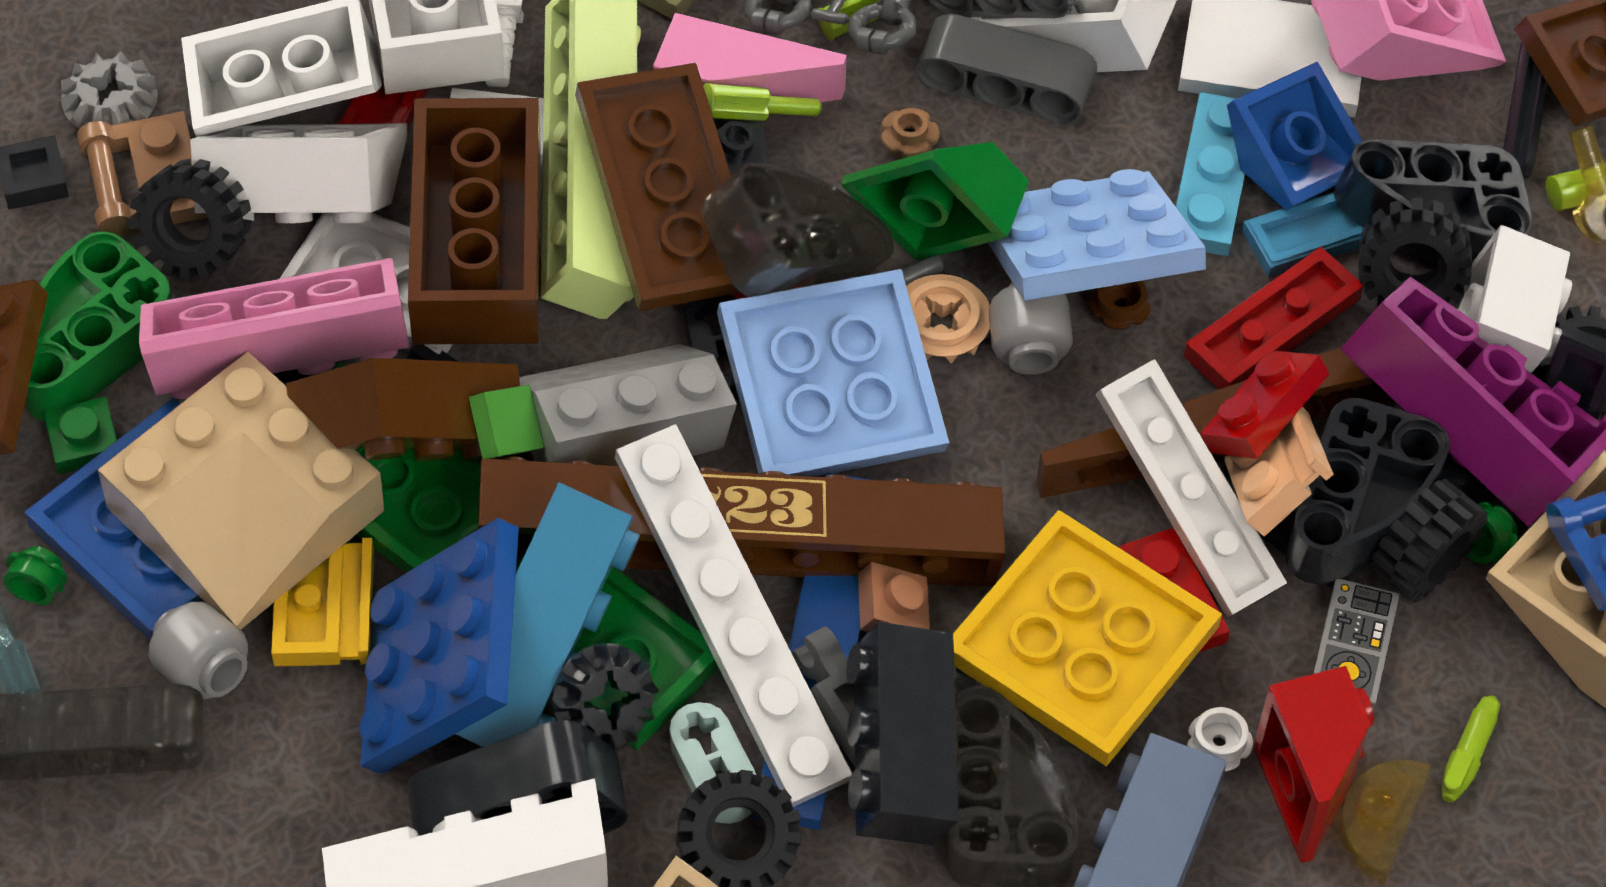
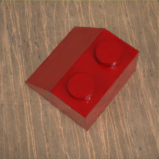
[1253,666,1374,863]

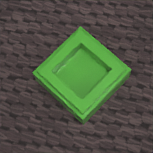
[469,385,544,459]

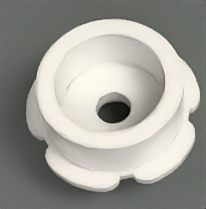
[1187,707,1253,771]

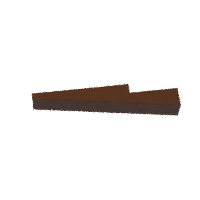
[1036,346,1395,498]

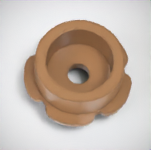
[881,108,940,160]

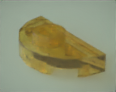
[1339,759,1431,885]

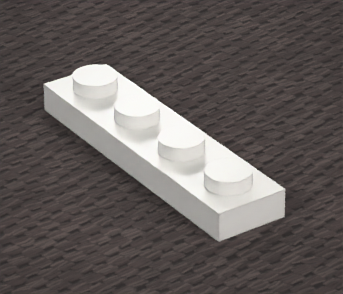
[1095,359,1287,618]

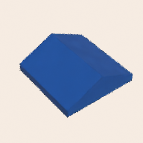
[1227,61,1363,211]

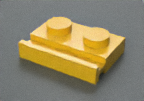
[271,538,374,666]

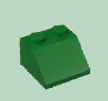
[840,142,1029,260]

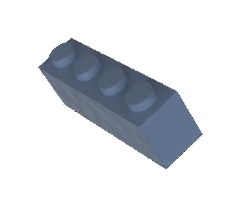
[1074,733,1227,887]

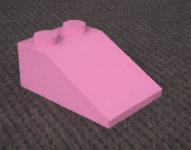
[1311,0,1506,81]

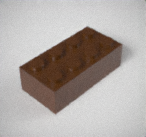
[408,98,541,345]

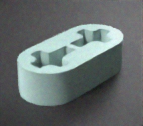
[670,702,756,824]

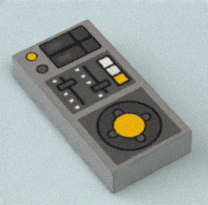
[1313,579,1400,710]

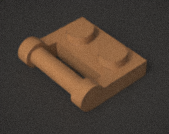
[77,111,208,236]

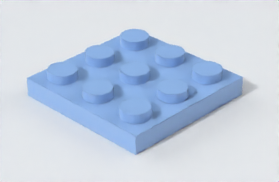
[988,169,1206,301]
[717,269,949,477]

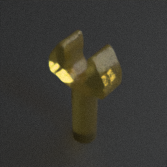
[1569,125,1606,241]

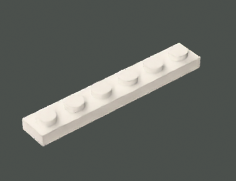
[615,424,852,807]

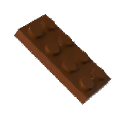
[575,62,762,311]

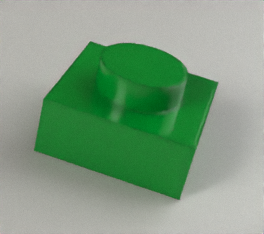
[43,396,117,474]

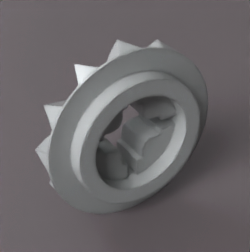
[60,51,158,129]

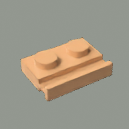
[1224,407,1333,537]

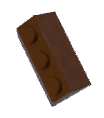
[286,358,520,462]

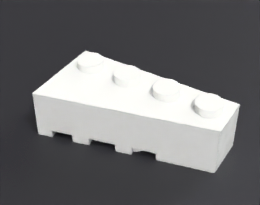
[322,778,608,887]

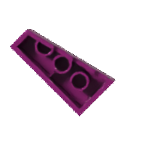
[1340,276,1606,527]

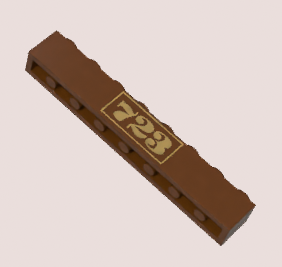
[477,457,1005,586]

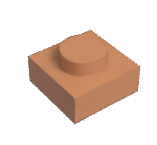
[858,562,930,632]

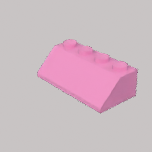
[139,258,410,399]

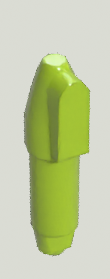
[1442,695,1501,803]

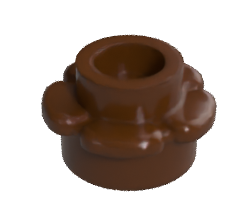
[1090,281,1151,330]

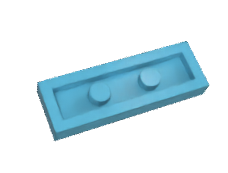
[1176,92,1245,256]

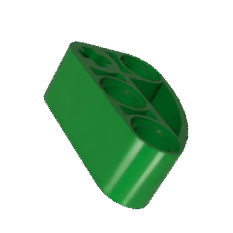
[24,231,172,421]

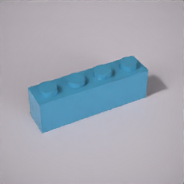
[456,482,640,747]

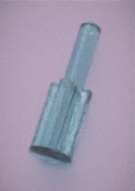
[0,602,46,717]

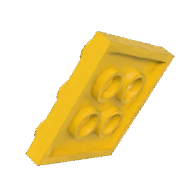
[953,510,1222,767]

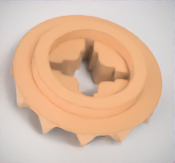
[906,274,990,364]

